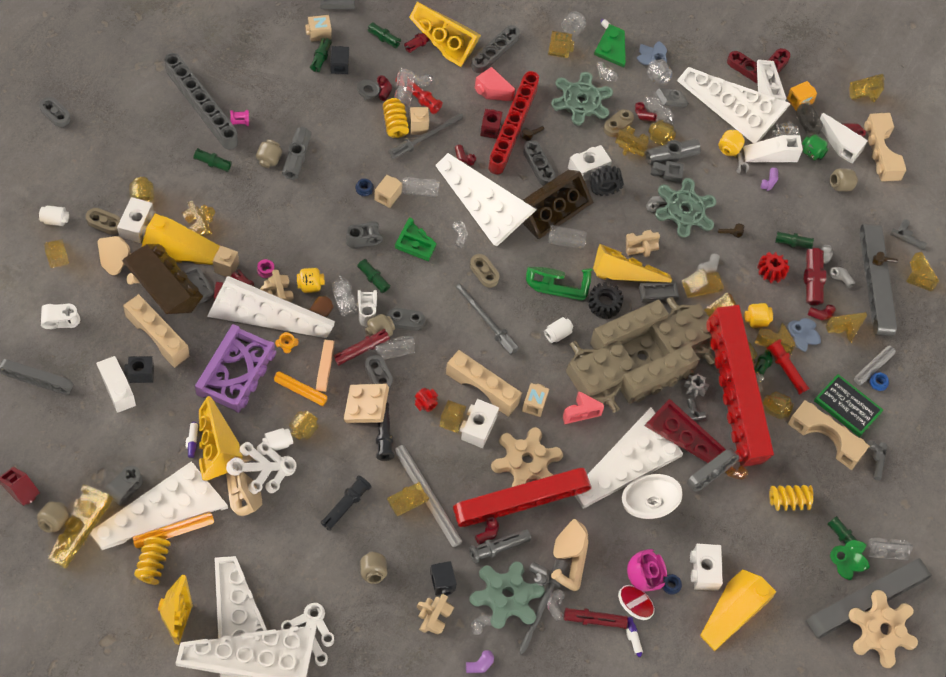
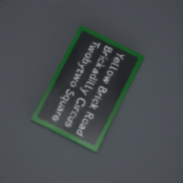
[814,374,883,437]

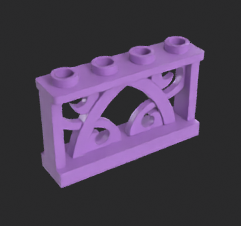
[195,324,276,413]

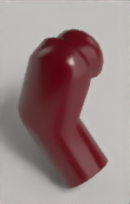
[377,75,392,101]
[454,144,477,166]
[807,304,836,321]
[475,517,499,545]

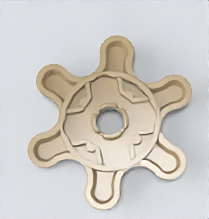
[491,427,563,487]
[849,590,918,668]

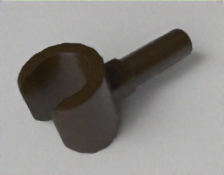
[521,126,544,141]
[718,223,745,238]
[872,252,898,266]

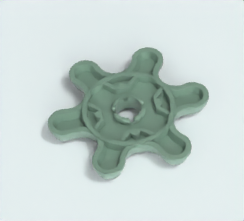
[551,72,613,126]
[655,178,716,238]
[469,562,545,629]

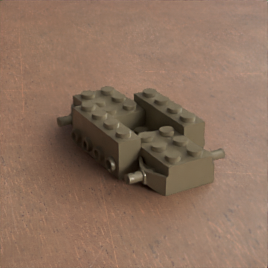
[566,297,715,413]

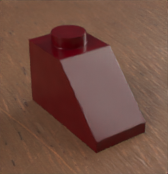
[0,467,40,506]

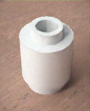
[39,205,69,226]
[544,317,573,343]
[262,428,293,451]

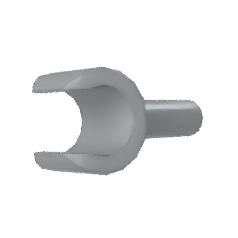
[736,152,749,174]

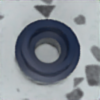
[355,178,374,196]
[662,574,682,595]

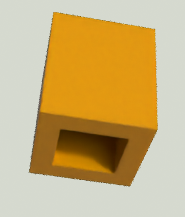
[787,81,817,111]

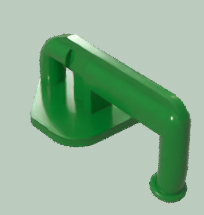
[526,267,593,300]

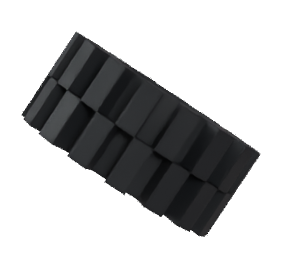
[589,166,624,196]
[588,282,624,319]

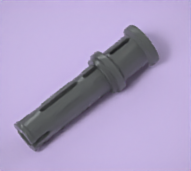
[469,529,531,564]

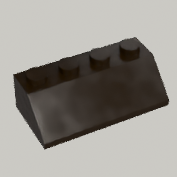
[522,170,594,239]
[122,244,203,314]

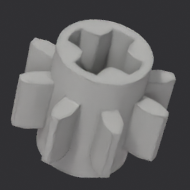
[684,373,709,398]

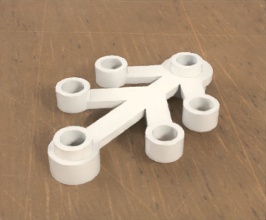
[226,442,296,494]
[281,603,334,666]

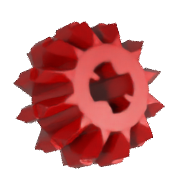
[757,252,790,284]

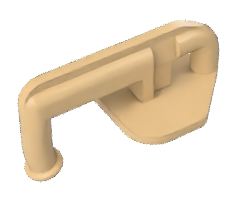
[98,236,140,285]
[226,455,262,516]
[551,519,588,591]

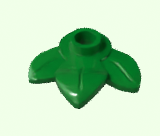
[830,540,870,580]

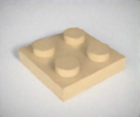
[344,384,389,423]

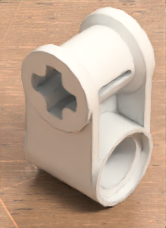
[358,290,377,327]
[41,304,80,329]

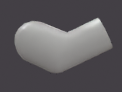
[646,196,667,212]
[821,245,833,264]
[698,254,720,274]
[830,267,855,288]

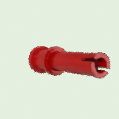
[396,73,443,114]
[766,339,809,395]

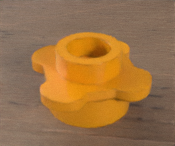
[275,332,298,353]

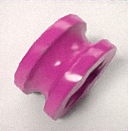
[257,259,275,278]

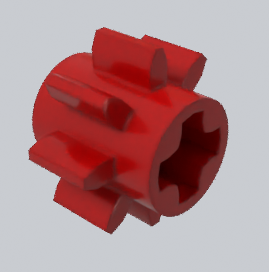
[414,388,439,412]

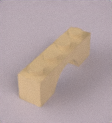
[864,113,906,181]
[123,294,190,368]
[446,350,522,417]
[788,400,869,470]

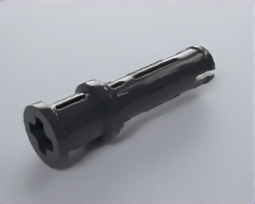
[376,402,394,461]
[320,475,371,531]

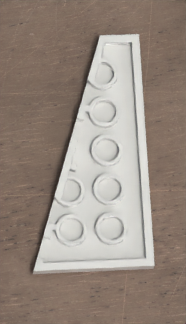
[435,153,537,246]
[207,276,335,338]
[575,407,683,509]

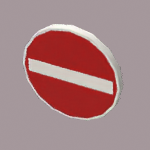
[618,585,655,620]

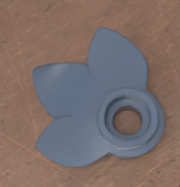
[637,41,667,68]
[786,318,821,352]

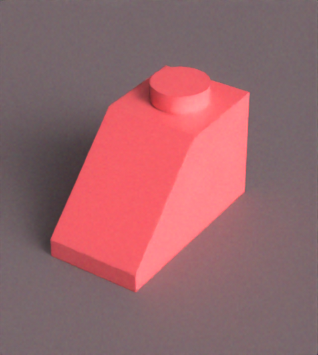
[475,67,515,101]

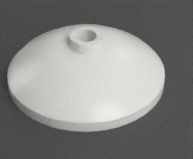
[622,474,683,519]

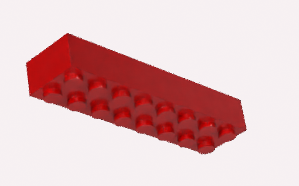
[706,305,774,467]

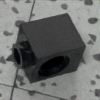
[331,46,349,74]
[124,356,154,383]
[430,561,457,596]

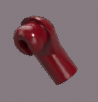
[635,102,657,122]
[841,123,866,137]

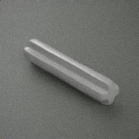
[854,346,896,385]

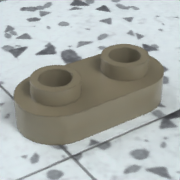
[603,109,634,137]
[86,208,121,234]
[470,254,500,288]

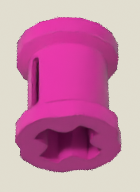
[230,110,249,126]

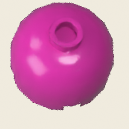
[627,549,667,592]

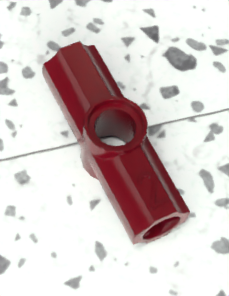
[803,248,827,306]

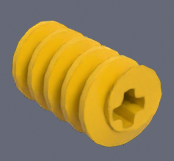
[383,98,409,138]
[769,485,813,511]
[134,537,171,585]

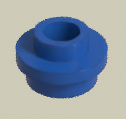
[869,372,889,391]

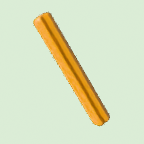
[133,512,214,548]

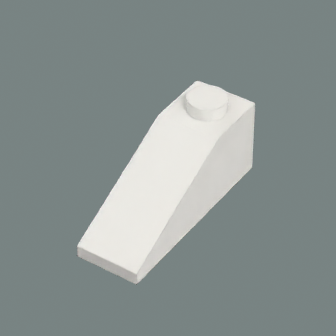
[757,60,786,101]
[96,356,136,413]

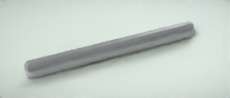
[395,445,462,547]

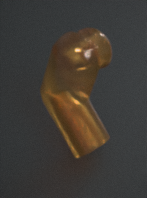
[724,466,748,480]

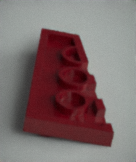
[644,399,726,463]

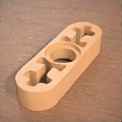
[316,339,335,392]

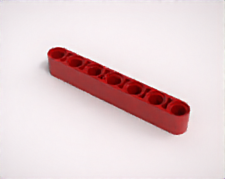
[488,71,539,175]
[453,468,592,527]

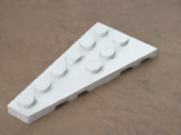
[677,67,790,143]
[89,462,228,550]
[215,556,267,677]
[176,624,317,677]

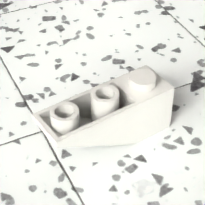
[817,113,868,164]
[743,135,803,162]

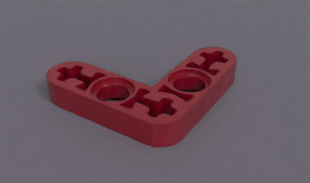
[727,48,790,84]

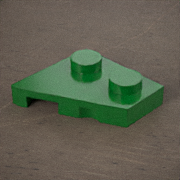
[594,24,626,68]
[395,217,437,262]

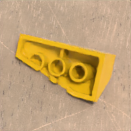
[409,2,481,67]
[142,213,220,265]
[593,244,672,283]
[199,396,243,481]
[700,569,776,651]
[158,575,193,645]

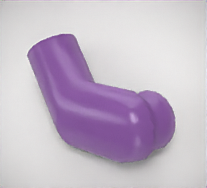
[761,168,779,191]
[466,650,494,673]

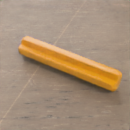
[274,371,327,406]

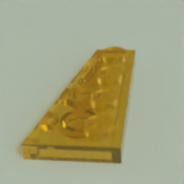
[48,484,114,569]

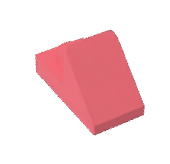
[562,392,604,424]

